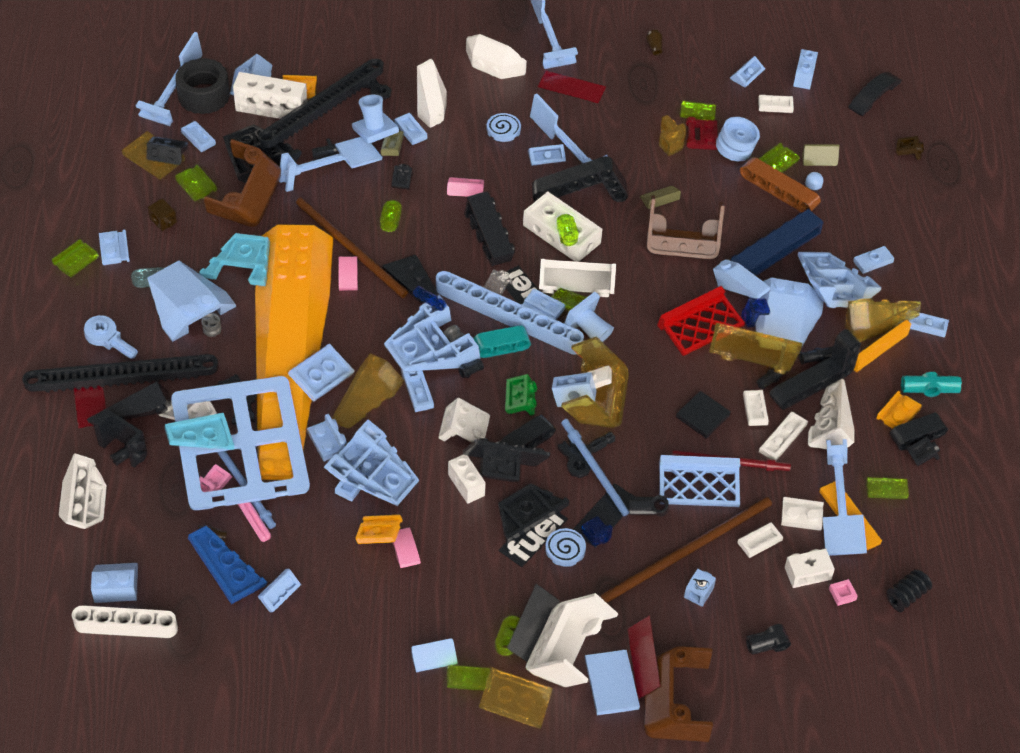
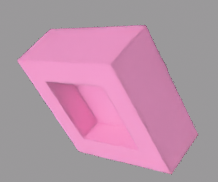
[829,579,858,606]

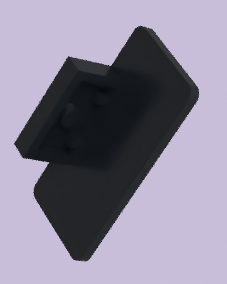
[463,438,550,483]

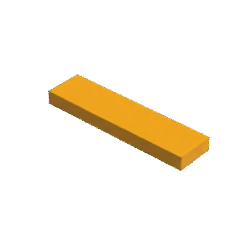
[854,320,911,372]
[819,481,882,550]

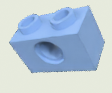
[793,49,818,90]
[552,372,597,407]

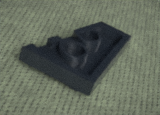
[382,255,438,303]

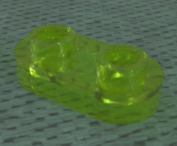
[380,200,402,232]
[556,214,579,246]
[495,616,520,656]

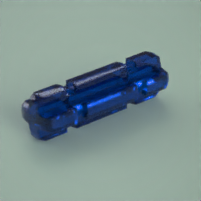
[413,286,447,311]

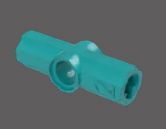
[901,372,962,397]

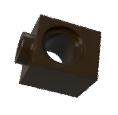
[147,198,177,231]

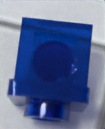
[742,298,770,327]

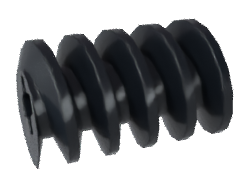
[886,569,932,613]

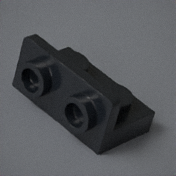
[146,136,188,165]

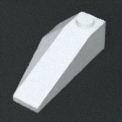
[417,59,447,128]
[808,379,854,449]

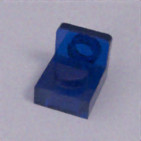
[581,516,613,547]

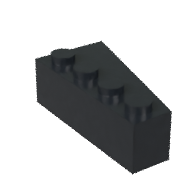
[464,191,515,267]

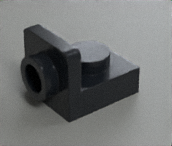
[312,138,337,161]
[391,164,413,190]
[907,437,940,466]

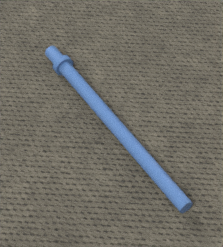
[217,451,276,529]

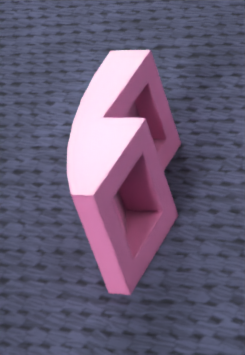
[339,256,358,291]
[199,464,232,492]
[392,527,421,568]

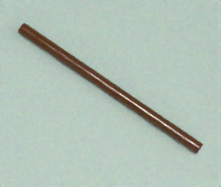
[296,197,408,298]

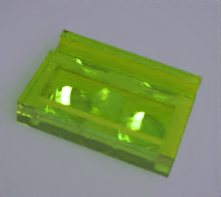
[759,143,799,173]
[175,165,217,201]
[52,239,99,278]

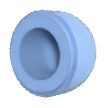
[805,172,823,190]

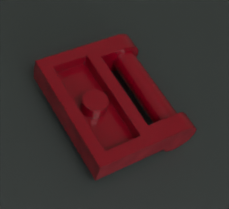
[686,117,718,150]

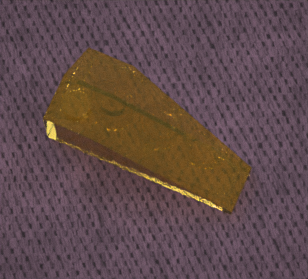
[846,299,921,341]
[332,353,404,429]

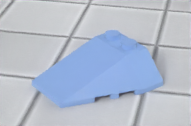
[798,252,881,308]
[147,261,236,342]
[748,278,824,354]
[324,420,419,506]

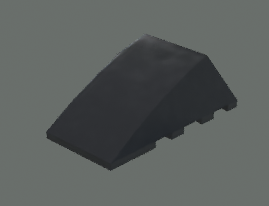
[223,124,302,183]

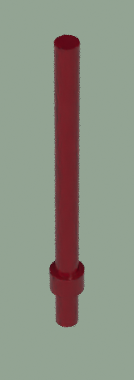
[672,450,791,471]

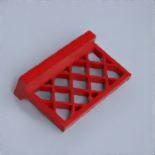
[657,286,745,356]

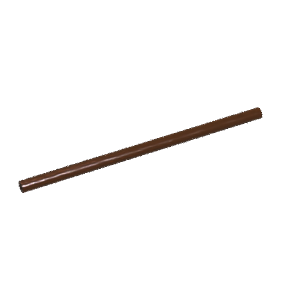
[599,497,772,603]

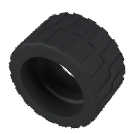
[175,58,230,114]

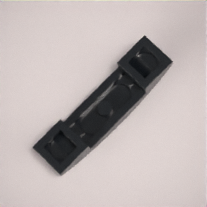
[849,72,902,116]

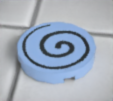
[486,113,521,142]
[545,528,586,567]

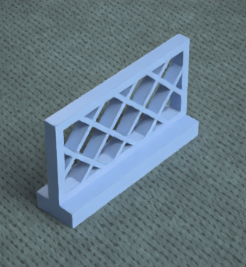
[659,455,740,507]

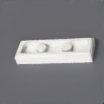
[759,411,808,462]

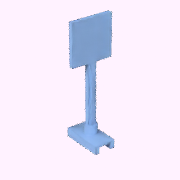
[530,0,578,69]
[136,32,203,126]
[530,93,608,163]
[279,137,382,192]
[823,439,867,556]

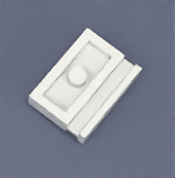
[781,497,824,531]

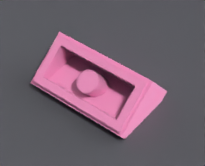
[447,177,484,197]

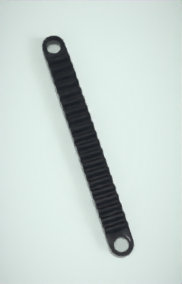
[258,58,384,148]
[22,354,219,393]

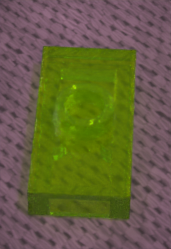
[680,101,716,120]
[551,288,587,310]
[866,477,909,499]
[447,665,491,691]

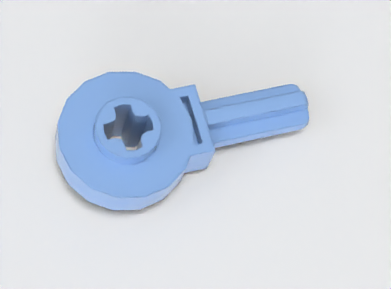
[84,315,138,359]

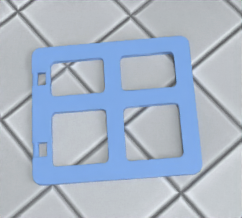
[171,376,310,510]

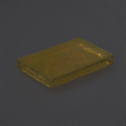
[122,131,185,180]
[479,668,553,729]

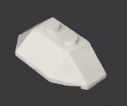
[466,34,527,79]
[59,454,107,529]

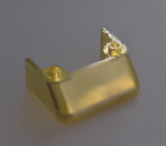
[709,323,802,374]
[561,337,629,428]

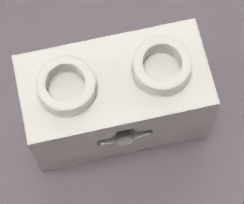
[448,455,485,504]
[785,549,834,588]

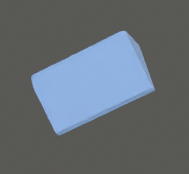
[730,56,765,87]
[528,144,566,166]
[411,638,458,672]

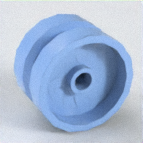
[716,117,760,162]

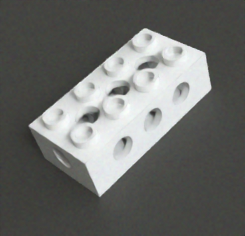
[233,72,307,119]
[523,192,602,262]

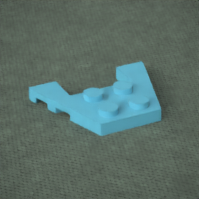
[199,233,270,286]

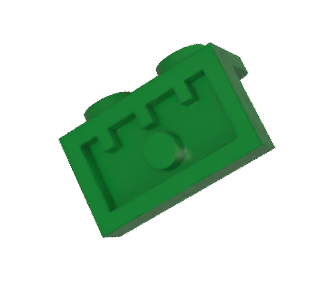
[505,374,537,416]

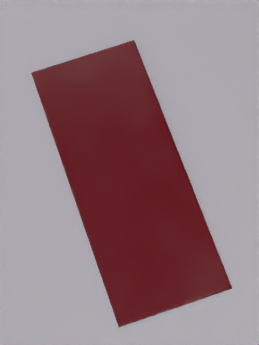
[538,70,606,103]
[74,385,106,428]
[628,615,660,699]

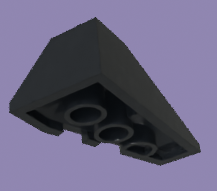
[87,382,171,425]

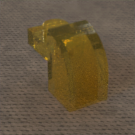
[659,115,686,156]

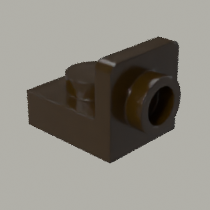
[896,136,924,160]

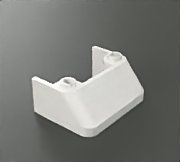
[539,259,616,297]
[526,593,618,687]

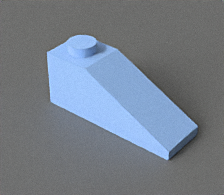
[713,259,770,299]

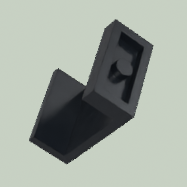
[93,409,148,468]

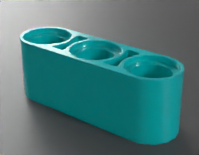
[474,326,531,358]

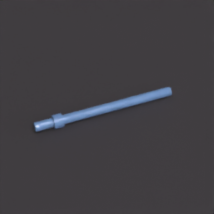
[561,419,630,517]

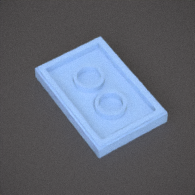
[288,343,355,402]
[585,650,640,715]

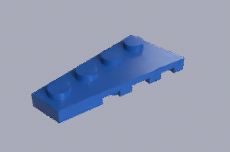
[188,526,268,604]

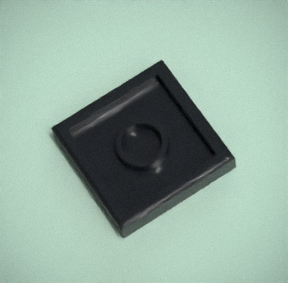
[676,391,731,439]

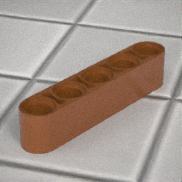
[740,157,821,213]

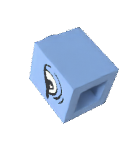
[684,569,716,607]

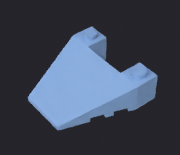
[384,295,480,371]

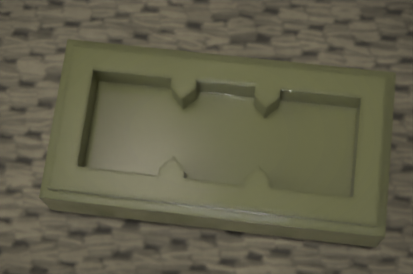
[381,131,404,156]

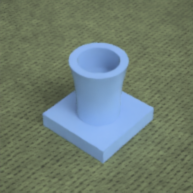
[352,94,399,144]
[564,292,614,346]

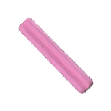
[238,502,271,542]

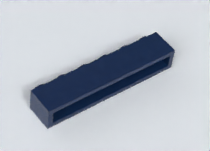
[730,209,823,276]

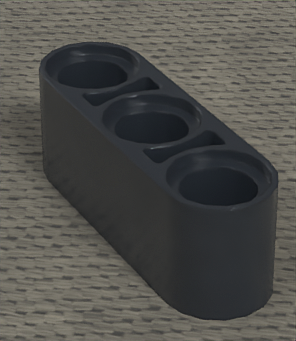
[889,413,948,451]
[501,415,556,449]

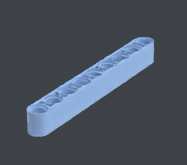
[436,271,584,355]

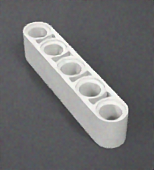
[72,606,178,638]

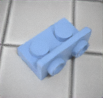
[307,414,347,462]

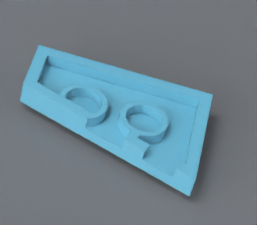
[165,413,234,450]

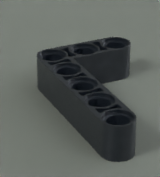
[532,156,628,202]
[769,329,861,410]

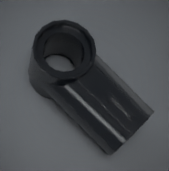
[629,495,669,517]
[745,624,791,655]

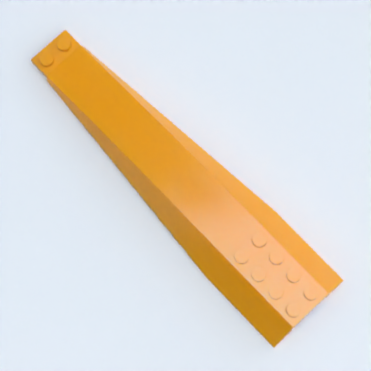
[255,225,333,480]

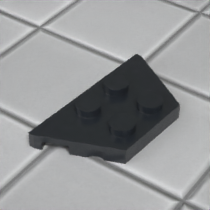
[498,483,570,544]

